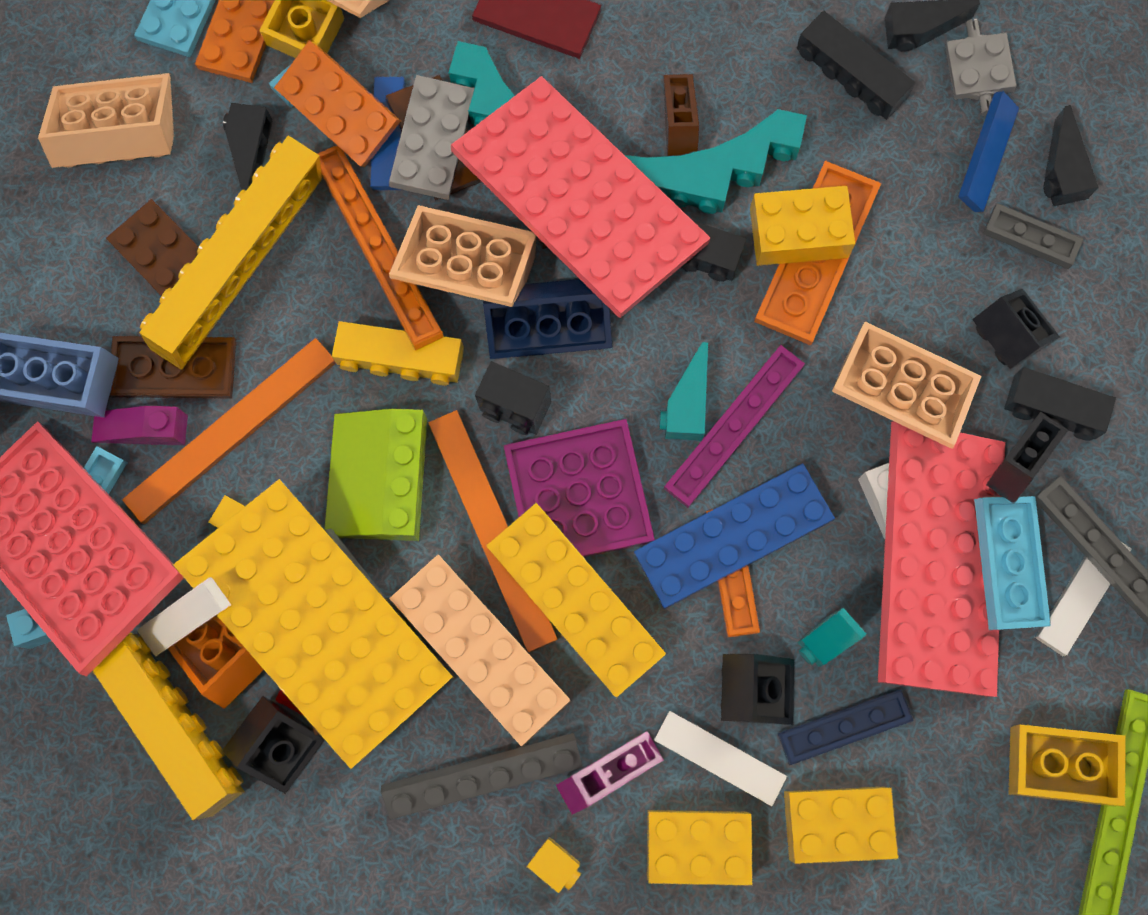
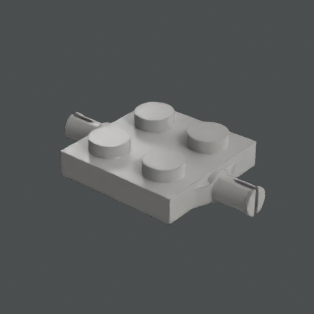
[945,19,1016,116]

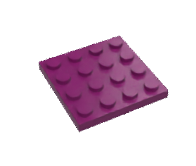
[503,419,655,557]

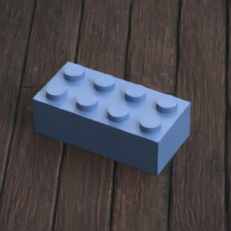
[0,333,119,418]

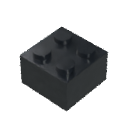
[475,361,552,436]

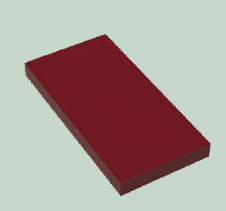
[472,0,601,59]

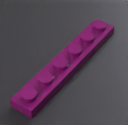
[664,345,805,508]

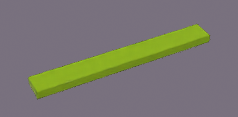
[1078,689,1148,915]

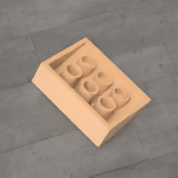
[38,73,174,168]
[389,205,536,307]
[832,322,981,449]

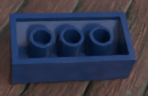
[483,279,612,359]

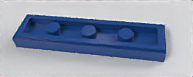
[371,77,405,190]
[958,91,1019,212]

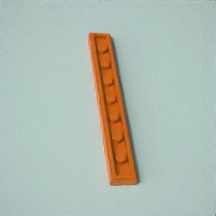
[317,145,443,350]
[122,338,336,524]
[428,410,558,653]

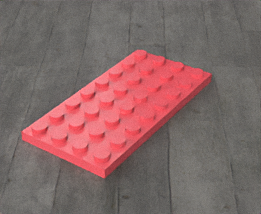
[451,76,710,318]
[0,421,184,676]
[878,421,1005,697]

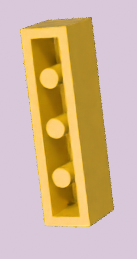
[332,321,464,386]

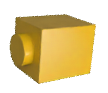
[527,837,581,893]

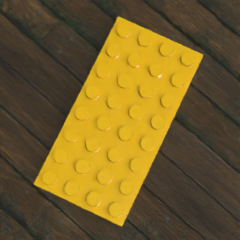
[173,479,453,769]

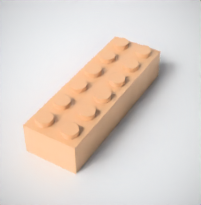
[389,554,571,746]

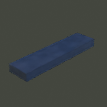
[777,689,914,765]

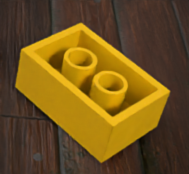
[750,186,855,266]
[1009,725,1125,806]
[784,787,898,864]
[647,810,752,885]

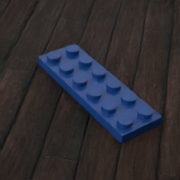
[634,463,835,609]

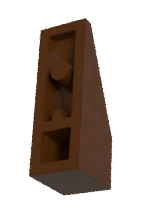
[663,74,699,156]

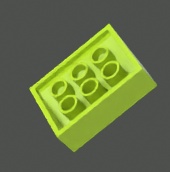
[325,409,427,541]

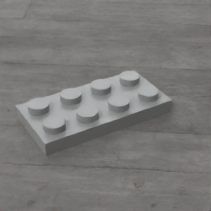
[389,75,475,200]

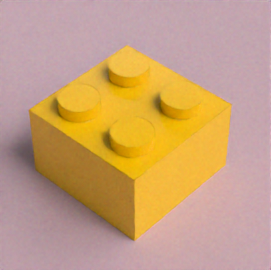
[260,0,344,58]

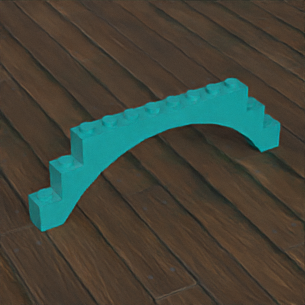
[449,41,807,214]

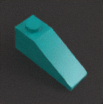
[659,342,708,441]
[797,608,866,667]

